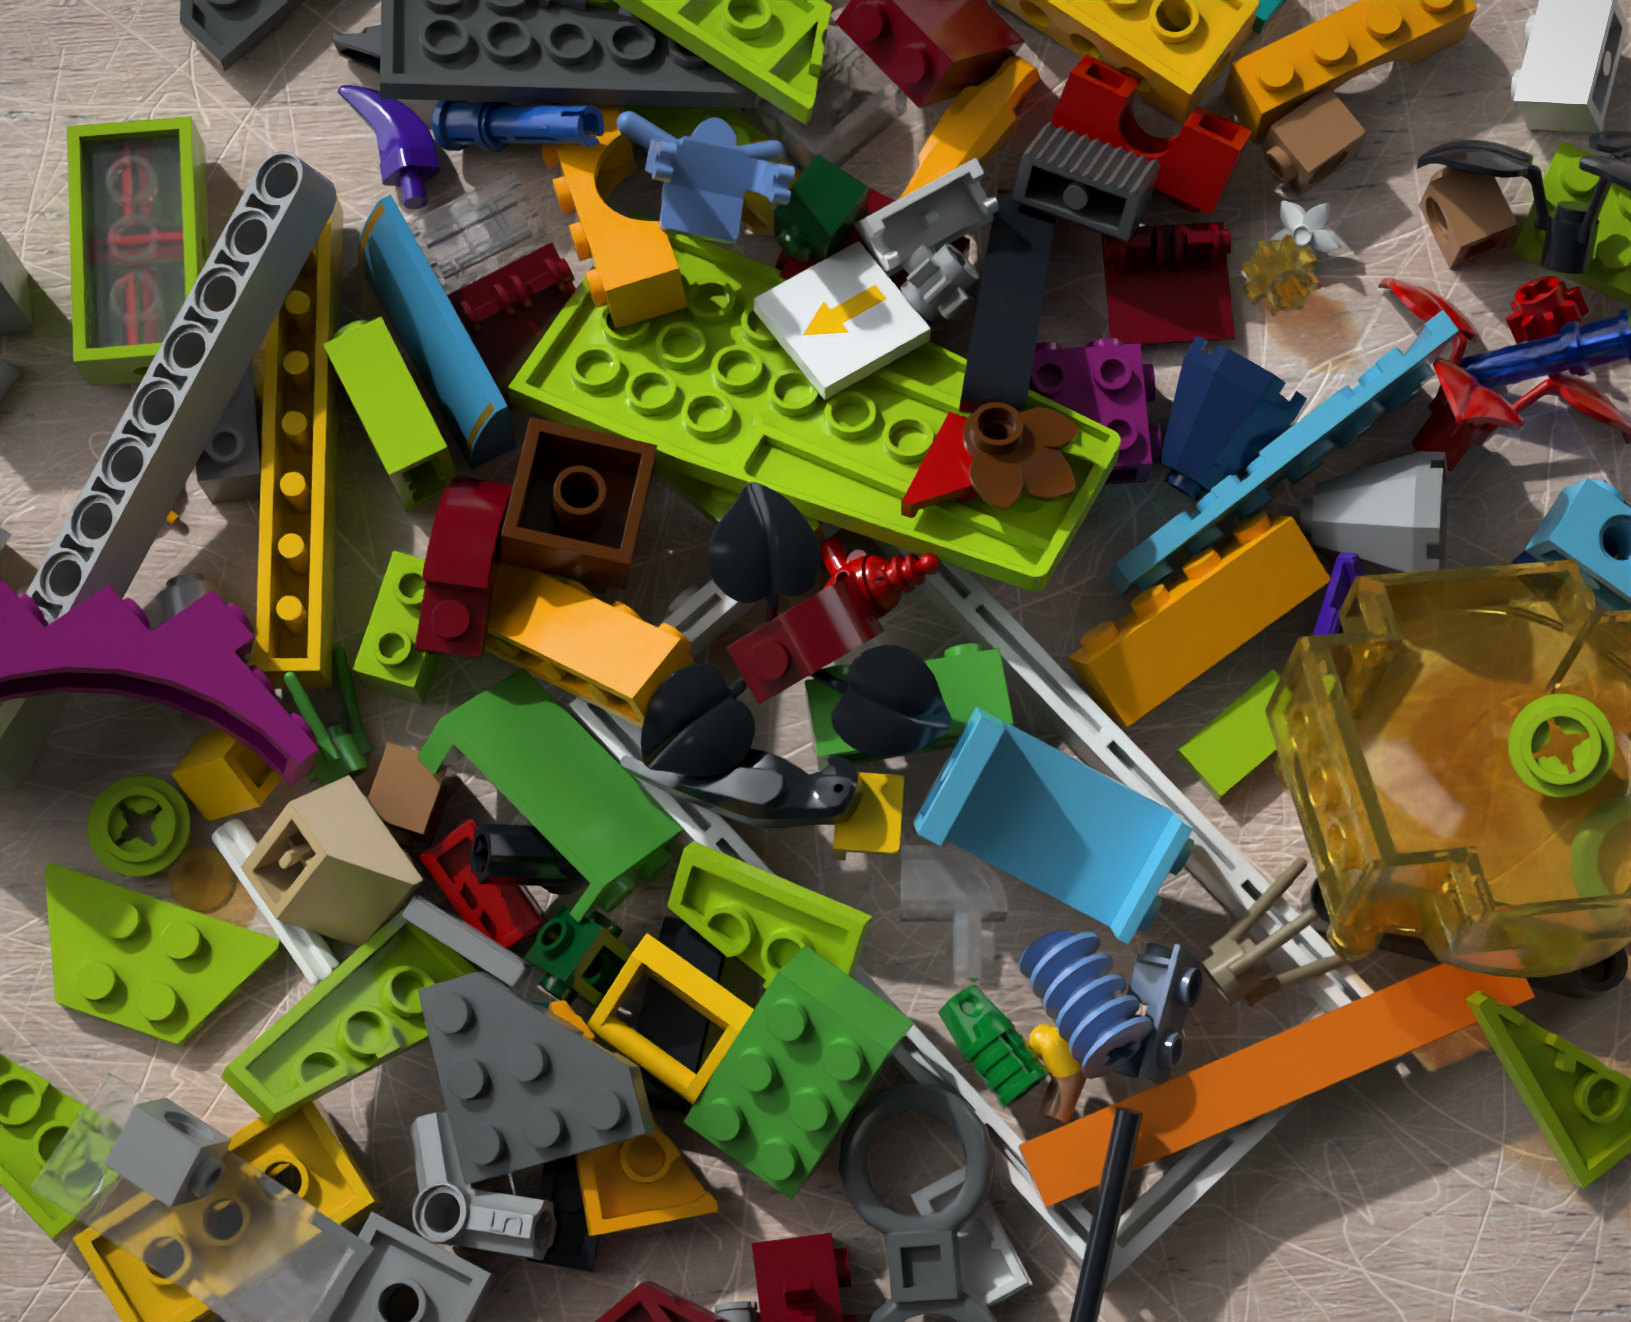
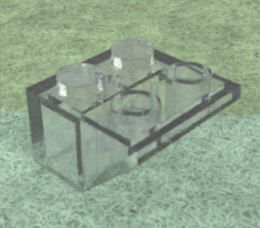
[740,24,907,171]

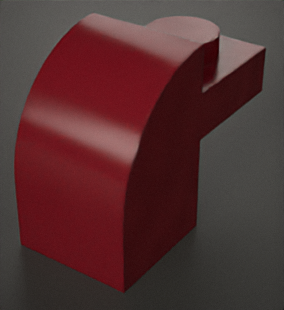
[726,575,885,705]

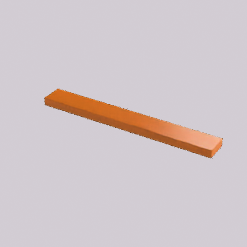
[1018,936,1535,1209]

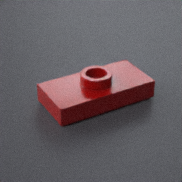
[419,818,548,951]

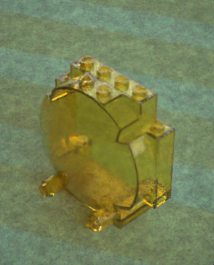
[1265,559,1631,978]

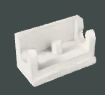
[854,158,999,277]

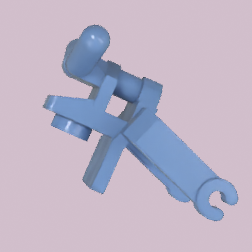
[616,111,795,244]

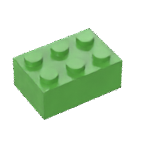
[683,945,915,1200]

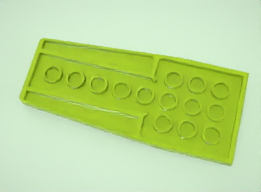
[508,211,1121,592]

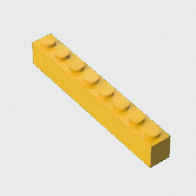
[255,195,343,689]

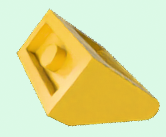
[587,933,754,1105]

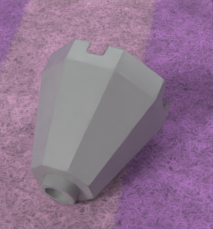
[1300,451,1448,589]

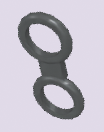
[839,1082,998,1322]

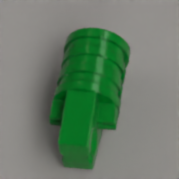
[938,985,1051,1109]

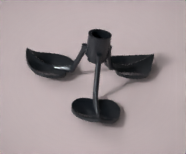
[1417,131,1631,274]
[641,482,952,777]

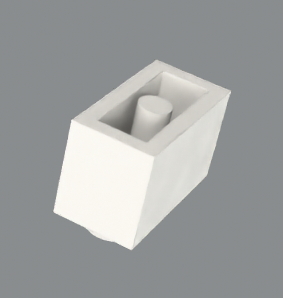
[1511,0,1628,133]

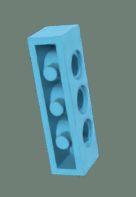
[1524,477,1631,626]

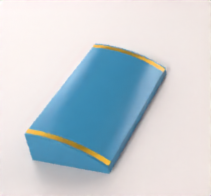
[358,194,516,470]

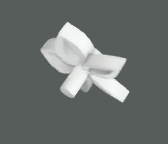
[1267,201,1342,274]

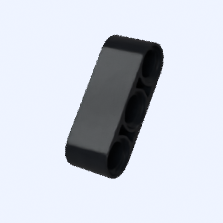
[630,916,726,1115]

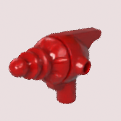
[819,537,941,619]

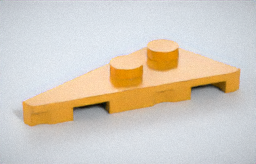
[548,1000,718,1236]

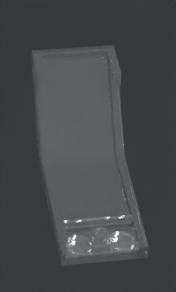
[30,1072,375,1322]

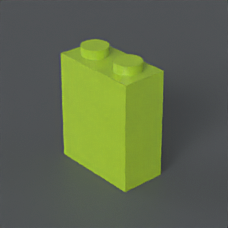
[323,317,459,512]

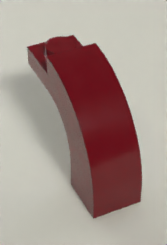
[415,477,513,661]

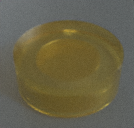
[168,847,237,914]

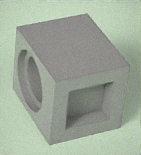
[104,1098,231,1207]

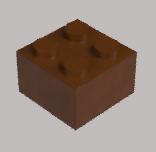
[500,417,657,590]

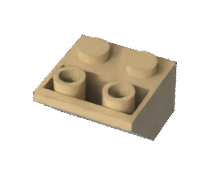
[240,775,423,947]

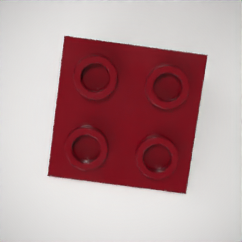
[1101,222,1235,345]
[447,242,576,405]

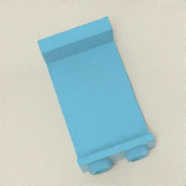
[913,706,1194,945]

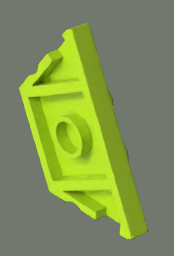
[612,0,832,125]
[44,862,284,1047]

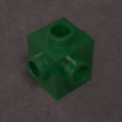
[524,905,633,1009]

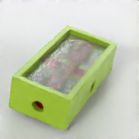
[67,116,210,386]

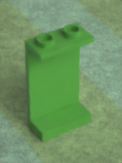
[416,668,683,923]

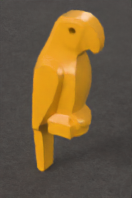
[898,56,1040,200]

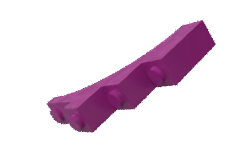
[0,579,319,787]

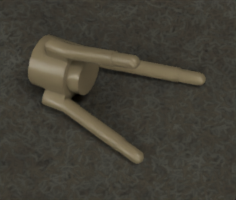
[1201,857,1354,1007]

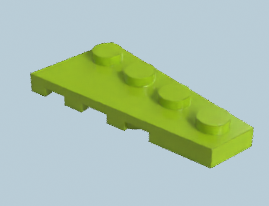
[221,905,478,1124]

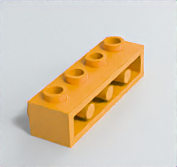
[1067,512,1330,728]
[484,563,696,728]

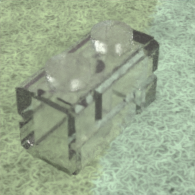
[407,171,549,295]

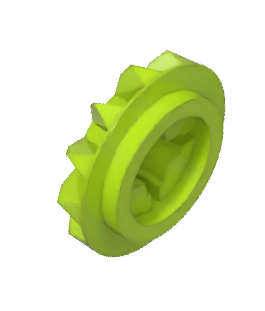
[1508,693,1615,797]
[87,775,193,878]

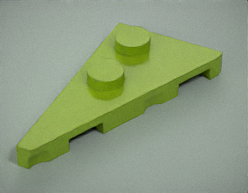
[1465,990,1631,1189]

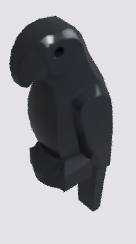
[620,748,863,828]

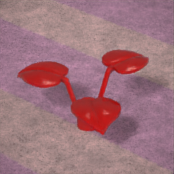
[1378,278,1631,471]

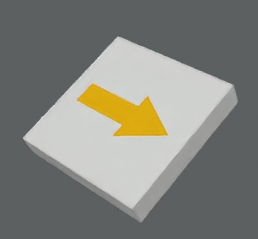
[754,241,931,400]

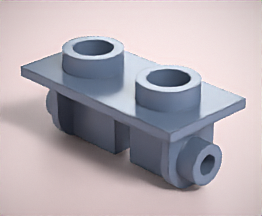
[1114,943,1202,1085]

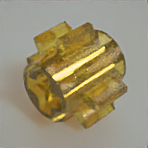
[1241,234,1321,317]

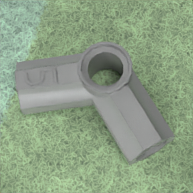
[408,1112,557,1260]

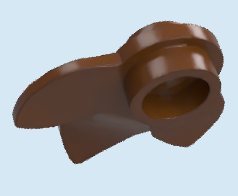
[962,402,1080,512]

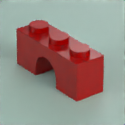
[1050,54,1253,215]

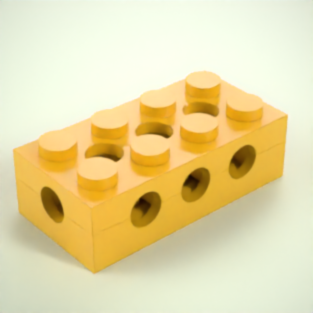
[994,0,1260,125]
[73,1098,385,1322]

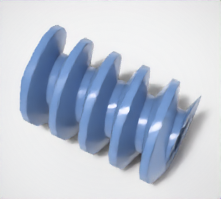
[1019,930,1153,1079]

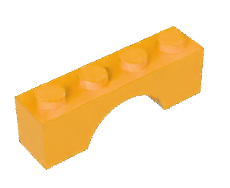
[1223,0,1478,143]
[539,103,688,329]

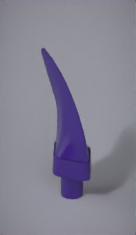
[338,85,441,209]

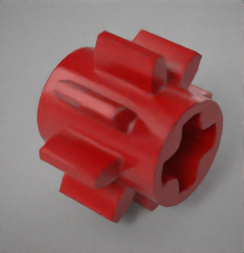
[1505,276,1589,354]

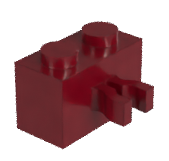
[751,1233,857,1322]

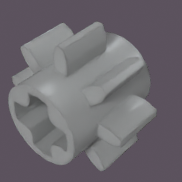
[900,243,979,321]

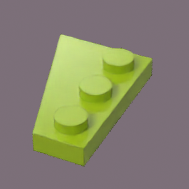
[667,841,873,990]

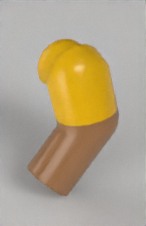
[1028,1023,1087,1125]

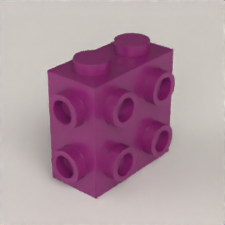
[1029,338,1161,485]

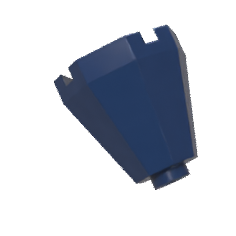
[1160,336,1307,500]

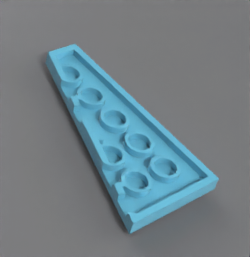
[1107,310,1459,596]

